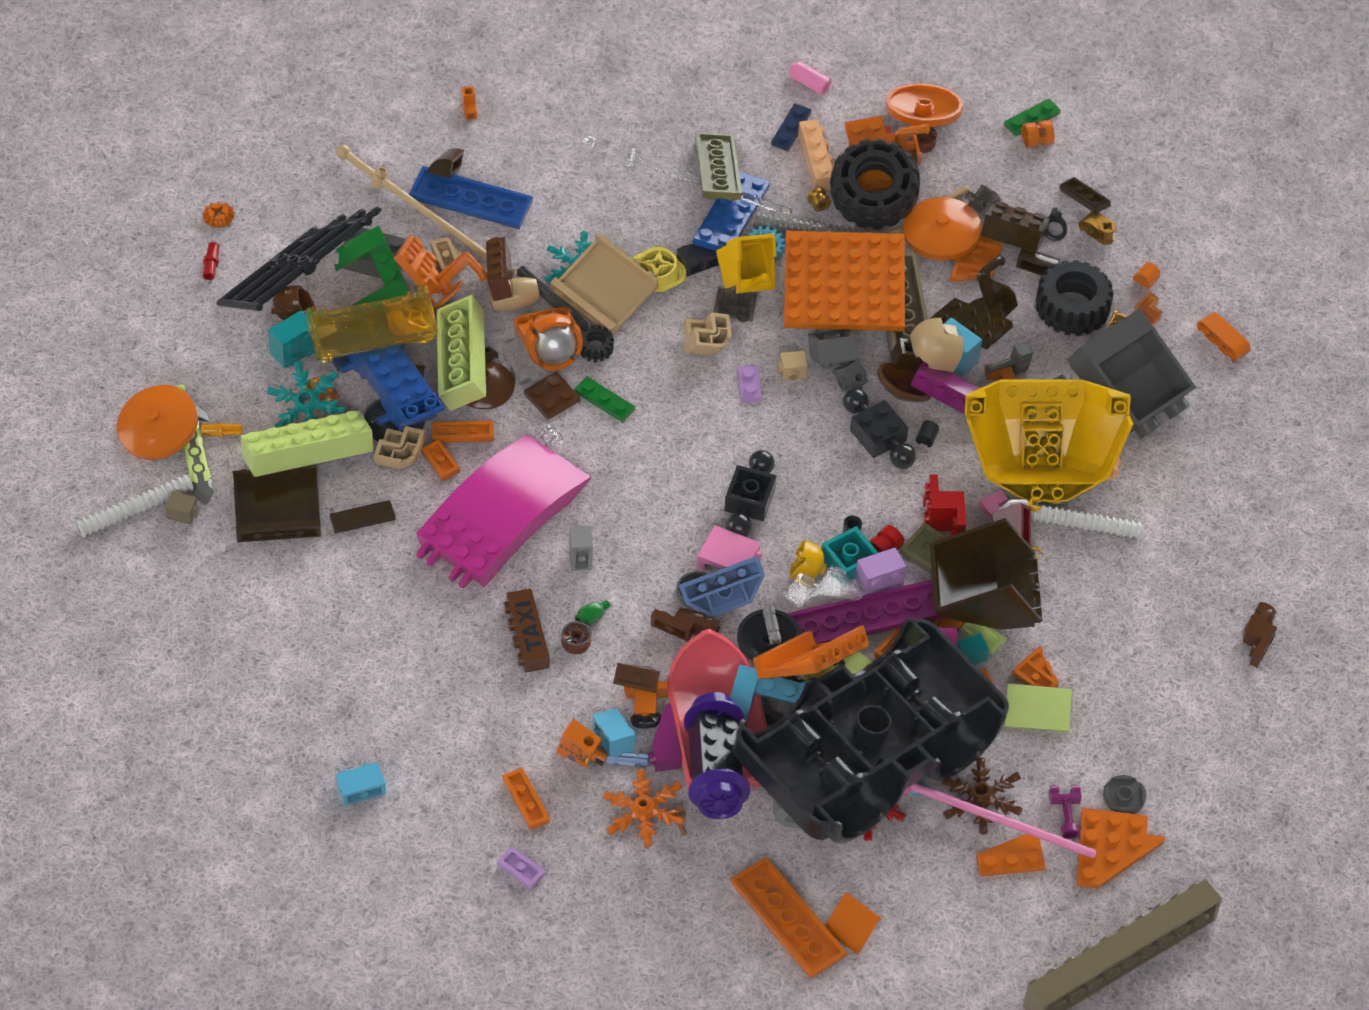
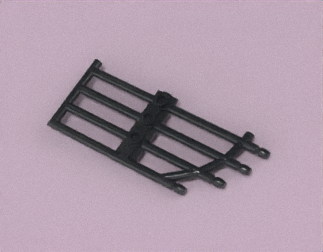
[216,206,382,311]

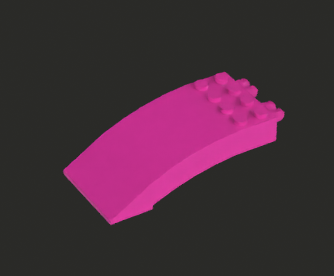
[416,435,591,589]

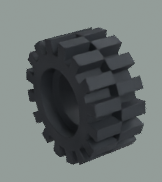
[580,325,614,362]

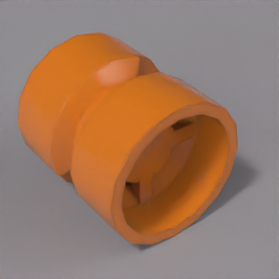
[1022,120,1055,148]

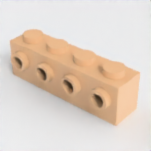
[798,119,833,192]

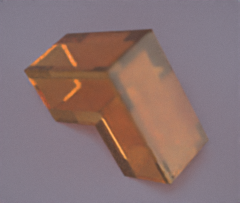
[1134,292,1162,325]

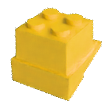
[716,233,776,294]

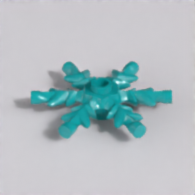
[544,231,592,283]
[267,361,346,428]

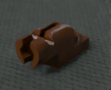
[1243,602,1277,668]
[650,606,721,642]

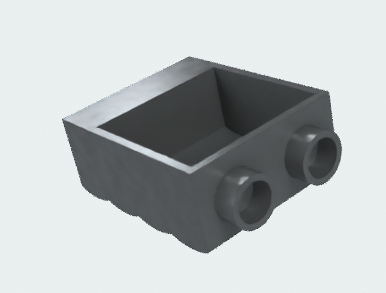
[1067,308,1196,439]

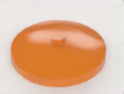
[886,84,963,127]
[903,197,981,261]
[117,385,198,460]

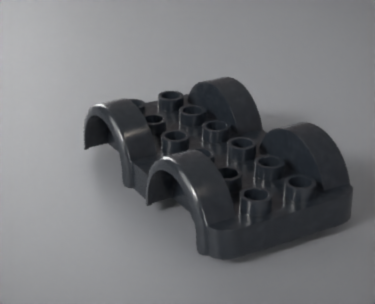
[733,619,1009,844]

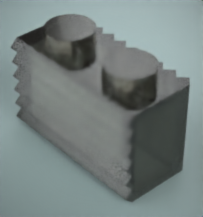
[714,287,757,322]

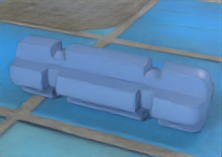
[606,752,649,767]

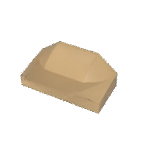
[430,237,467,272]

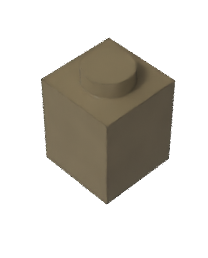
[165,491,200,524]

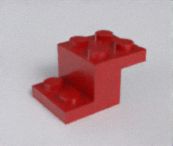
[922,474,967,536]

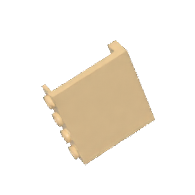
[550,233,658,336]

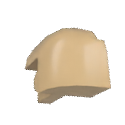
[682,313,731,356]
[910,318,964,372]
[373,426,426,469]

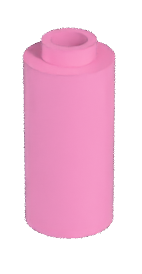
[789,61,832,96]

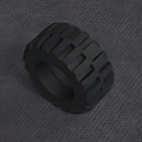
[1035,260,1114,336]

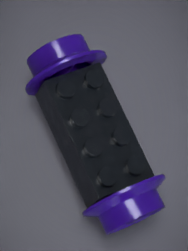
[684,692,750,820]

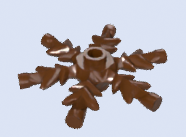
[942,757,1023,835]

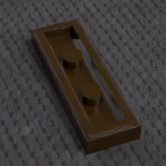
[1059,177,1111,214]
[329,500,396,534]

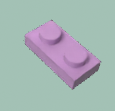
[737,366,762,402]
[497,846,545,890]

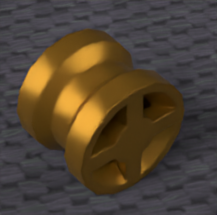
[807,188,831,212]

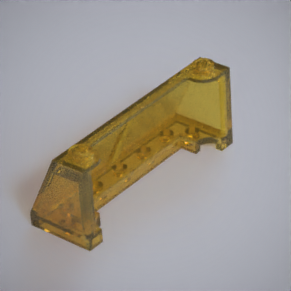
[306,285,438,362]

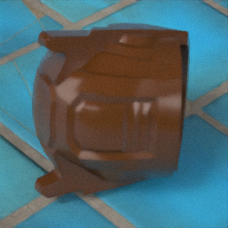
[271,285,316,321]

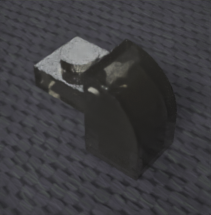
[965,184,1001,220]

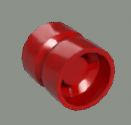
[869,525,905,553]

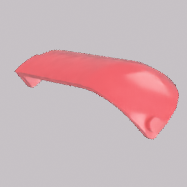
[667,629,768,789]

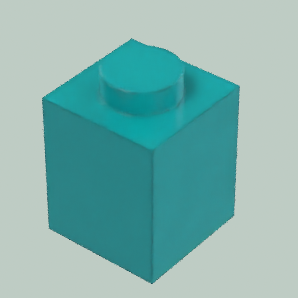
[957,633,989,665]

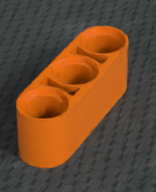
[1197,312,1251,362]

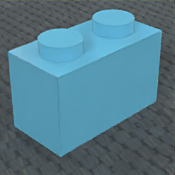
[592,708,636,758]
[336,762,386,806]

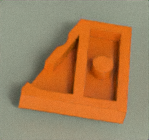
[1012,646,1059,688]

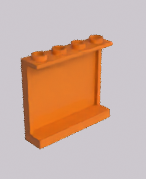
[753,625,869,679]

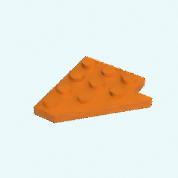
[1076,808,1165,889]

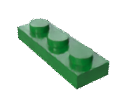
[1004,98,1061,137]
[574,376,635,423]

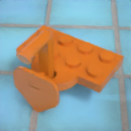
[844,116,930,193]
[394,235,487,310]

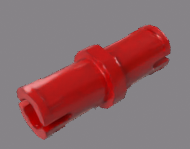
[203,242,220,280]

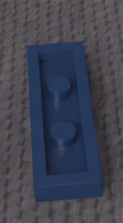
[771,103,812,152]

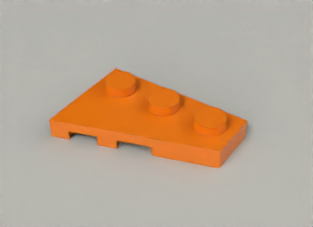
[976,834,1046,877]

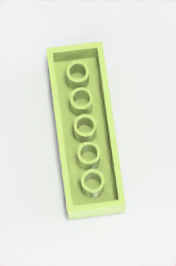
[437,295,486,411]
[241,410,373,477]

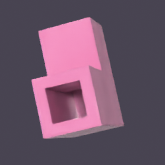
[979,490,1008,522]

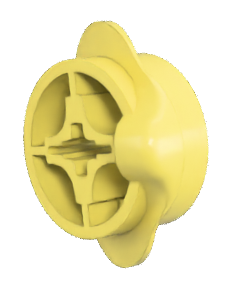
[631,247,687,292]

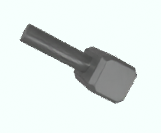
[985,342,1033,375]

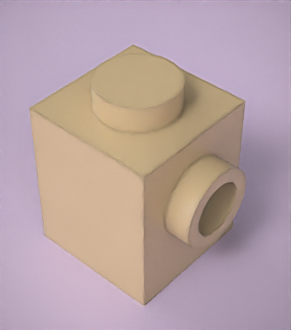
[776,351,808,381]

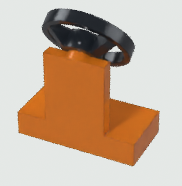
[624,681,668,729]

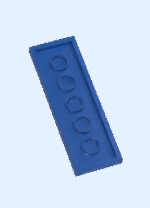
[409,166,533,229]
[692,172,770,251]

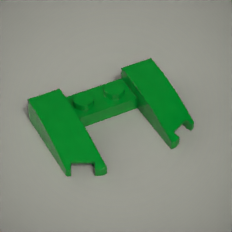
[334,225,413,314]

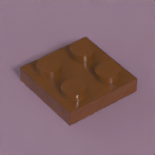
[524,372,581,420]

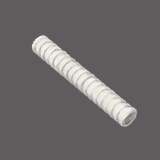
[75,474,193,538]
[1031,503,1142,540]

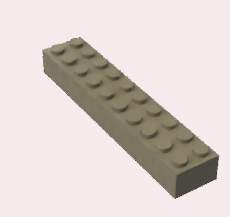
[1023,879,1222,1010]

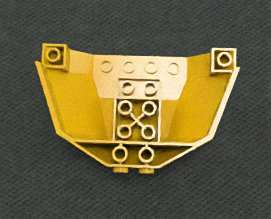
[965,379,1133,504]

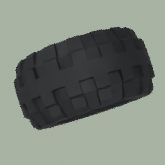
[830,138,920,230]

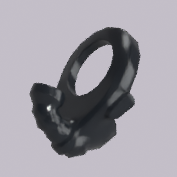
[1045,207,1067,241]

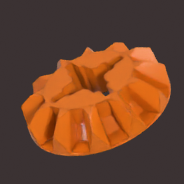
[202,201,234,228]

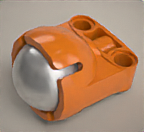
[514,307,583,371]

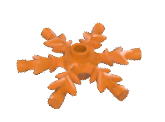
[603,769,686,847]

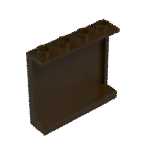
[233,465,321,543]

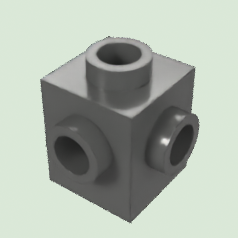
[834,360,868,391]

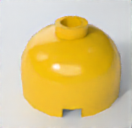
[789,540,827,583]

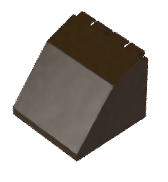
[930,518,1043,630]

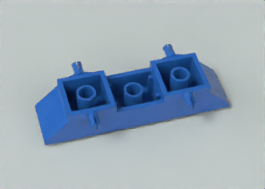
[334,304,445,432]

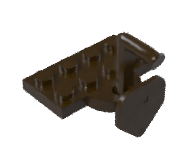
[929,254,1018,350]

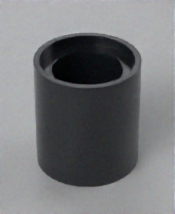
[915,420,939,448]
[842,515,862,533]

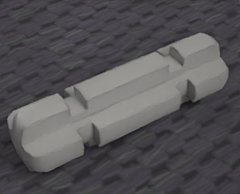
[763,605,781,645]

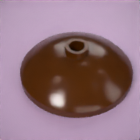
[466,361,515,410]
[877,362,932,402]

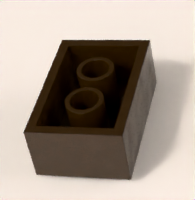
[980,201,1050,252]

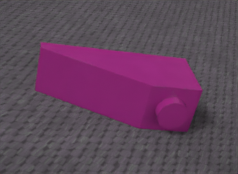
[648,704,682,772]

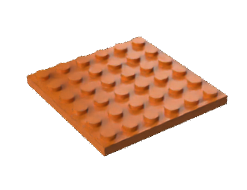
[784,231,905,331]

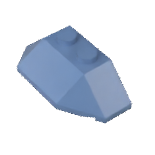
[679,556,765,617]

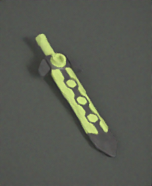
[176,384,214,504]

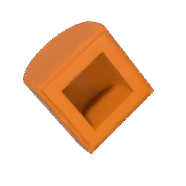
[1133,262,1160,289]

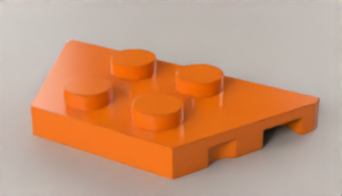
[950,236,1003,282]

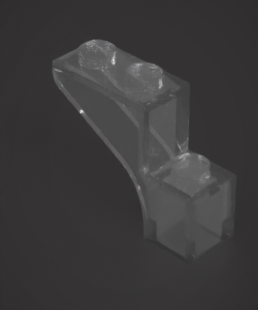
[783,565,865,609]

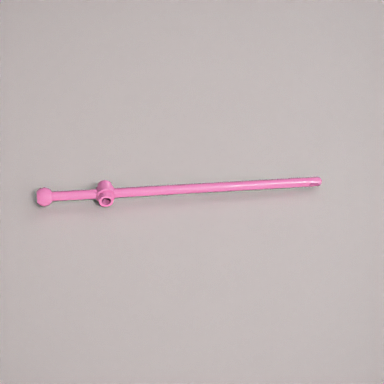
[903,783,1096,858]

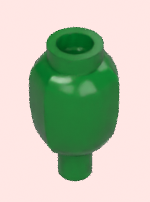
[575,600,610,626]

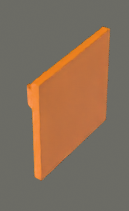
[825,892,881,955]

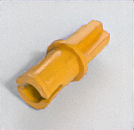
[201,422,242,438]

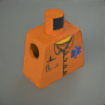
[556,719,609,768]

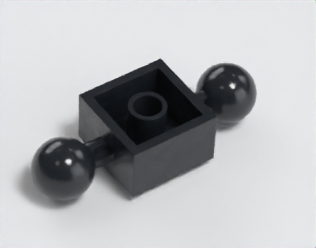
[843,388,916,469]
[724,450,777,537]

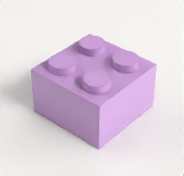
[854,548,906,596]

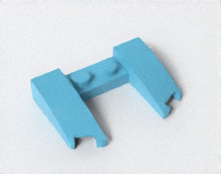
[731,665,806,722]

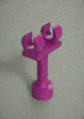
[1049,785,1082,839]

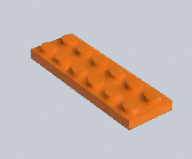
[730,857,847,979]

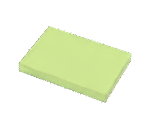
[1004,684,1072,732]

